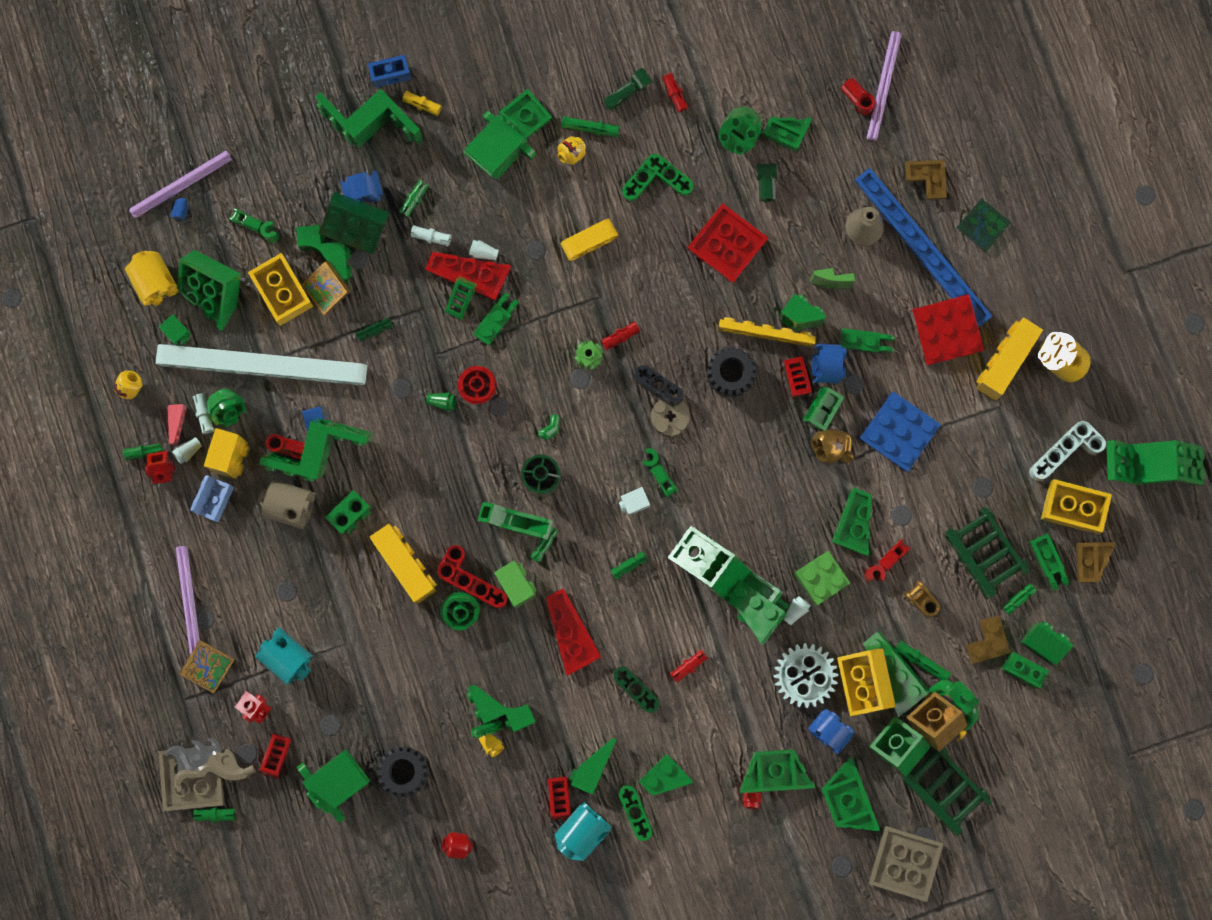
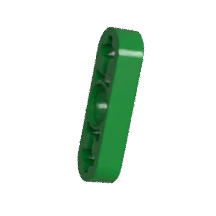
[619,785,652,841]

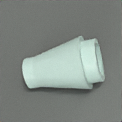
[469,240,499,261]
[172,437,202,464]
[783,596,811,625]

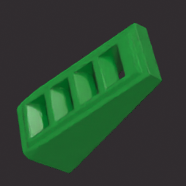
[444,277,477,320]

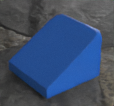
[170,198,189,221]
[302,406,325,432]

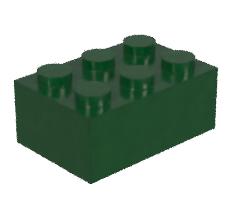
[319,192,389,254]

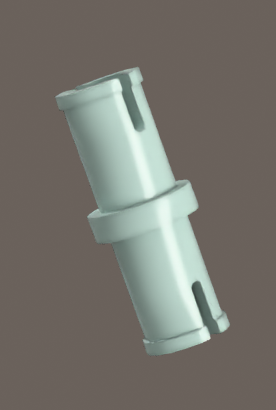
[411,225,451,247]
[193,393,214,434]

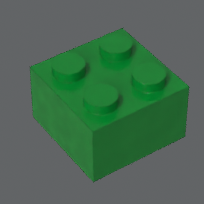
[870,716,931,777]

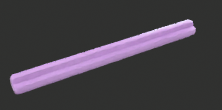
[867,31,901,141]
[130,151,232,218]
[176,546,200,654]

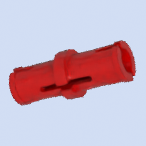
[662,73,689,113]
[601,321,640,351]
[669,649,708,684]

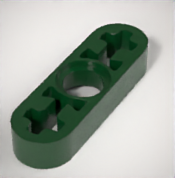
[614,667,659,713]

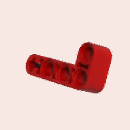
[437,545,508,609]

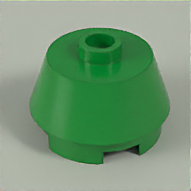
[207,388,246,427]
[440,592,480,631]

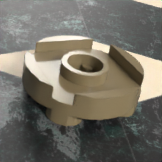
[651,397,690,437]

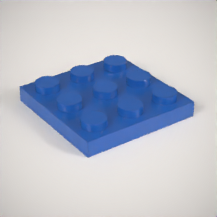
[859,391,941,472]

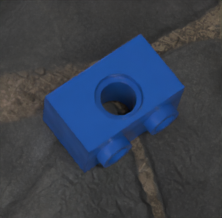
[368,55,411,88]

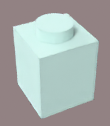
[619,487,650,516]

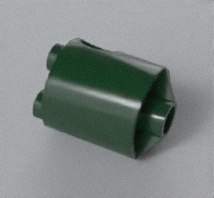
[521,454,561,498]

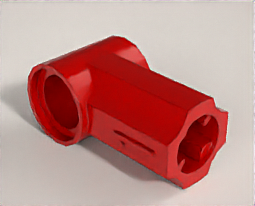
[840,78,875,115]
[266,434,305,460]

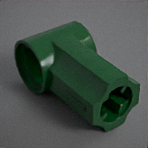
[756,163,777,202]

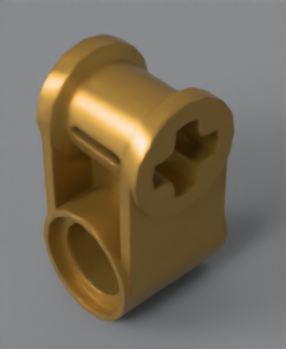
[903,580,940,618]

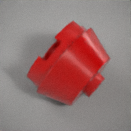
[458,366,497,404]

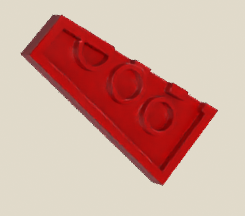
[425,252,511,301]

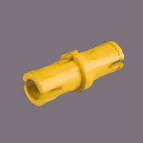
[402,90,442,116]

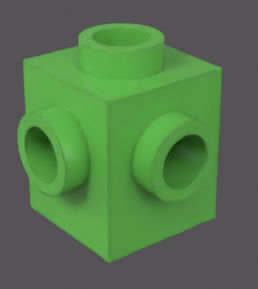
[574,340,603,371]

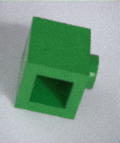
[159,314,192,346]

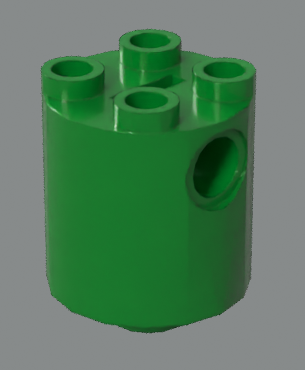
[719,107,762,155]

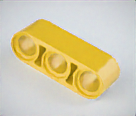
[560,219,619,261]

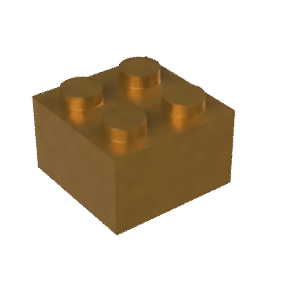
[907,692,967,751]

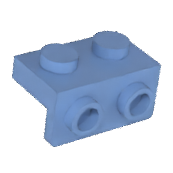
[190,475,234,522]

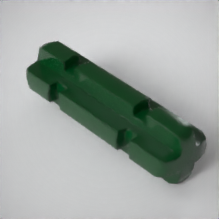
[356,317,393,342]

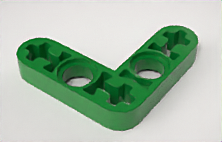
[622,154,693,202]

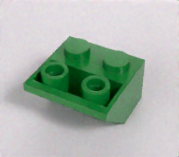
[778,294,826,331]
[1020,621,1074,666]

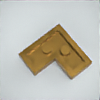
[905,160,947,200]
[966,615,1010,664]

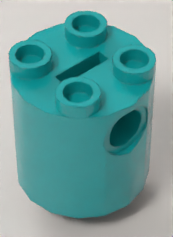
[255,627,313,685]
[554,802,612,861]

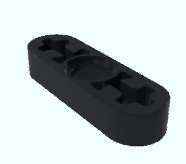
[635,365,683,406]

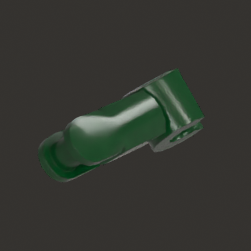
[605,68,654,110]

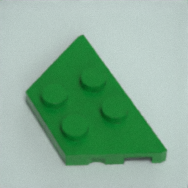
[740,749,815,793]
[821,757,880,831]

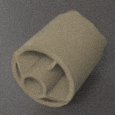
[258,480,316,529]

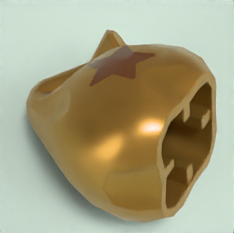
[811,429,854,464]

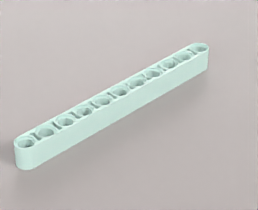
[155,344,367,385]

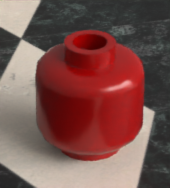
[442,832,473,859]

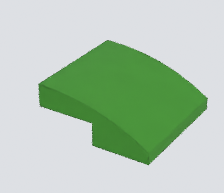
[810,268,855,289]

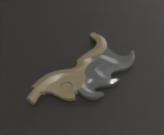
[165,738,256,792]

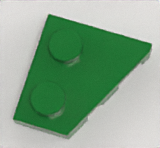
[762,117,812,152]
[638,754,693,796]

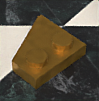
[1076,542,1116,583]

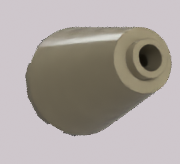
[845,207,884,246]

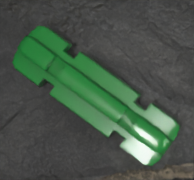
[531,527,558,563]
[611,551,648,579]
[1002,584,1037,615]
[471,720,504,738]

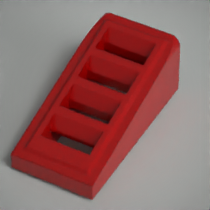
[783,356,812,398]
[259,733,292,779]
[548,777,572,821]

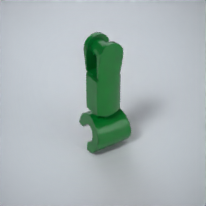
[229,208,280,243]
[642,448,678,499]

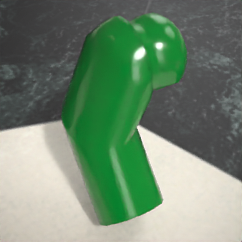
[538,414,560,440]

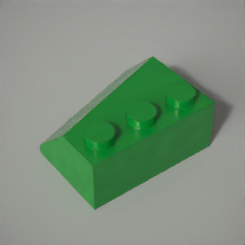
[177,250,241,330]

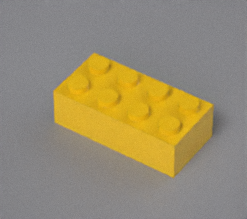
[976,317,1043,401]
[370,524,437,605]

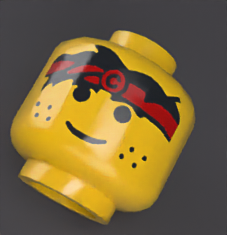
[557,136,586,165]
[114,371,142,399]

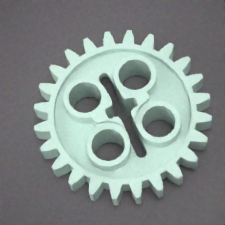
[773,643,838,708]

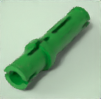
[561,116,620,138]
[895,640,951,680]

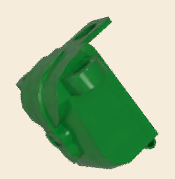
[463,111,536,179]
[297,749,370,823]

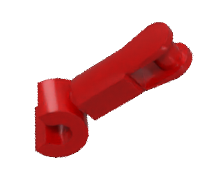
[864,539,911,582]

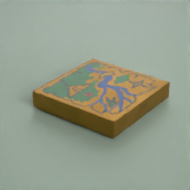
[302,260,351,315]
[179,639,234,693]

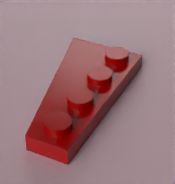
[546,588,601,676]

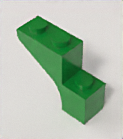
[296,225,352,283]
[477,502,553,540]
[466,685,536,732]

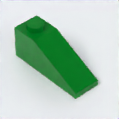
[569,738,617,795]

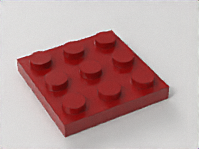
[687,203,768,284]
[912,294,984,366]

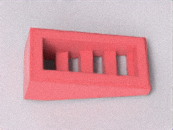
[168,404,187,446]

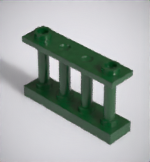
[943,506,1029,599]
[899,746,992,836]

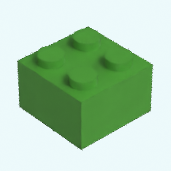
[794,551,850,607]
[494,560,537,609]

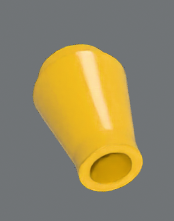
[478,734,504,758]

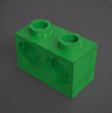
[803,387,845,431]
[325,490,372,535]
[1001,652,1049,689]

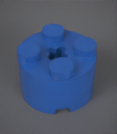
[340,171,383,203]
[812,344,846,384]
[808,709,855,754]

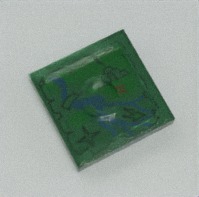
[957,198,1011,252]

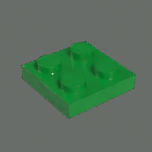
[498,89,552,139]

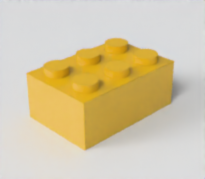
[248,253,314,326]
[204,428,249,480]
[1041,479,1112,534]
[837,648,896,716]

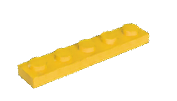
[718,317,816,347]

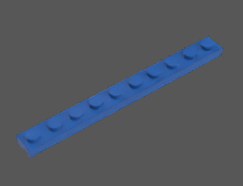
[855,168,992,328]

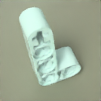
[1029,421,1106,481]

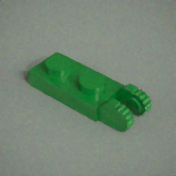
[473,292,519,346]
[840,328,896,353]
[1029,533,1069,591]

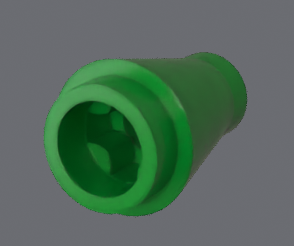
[426,392,456,412]

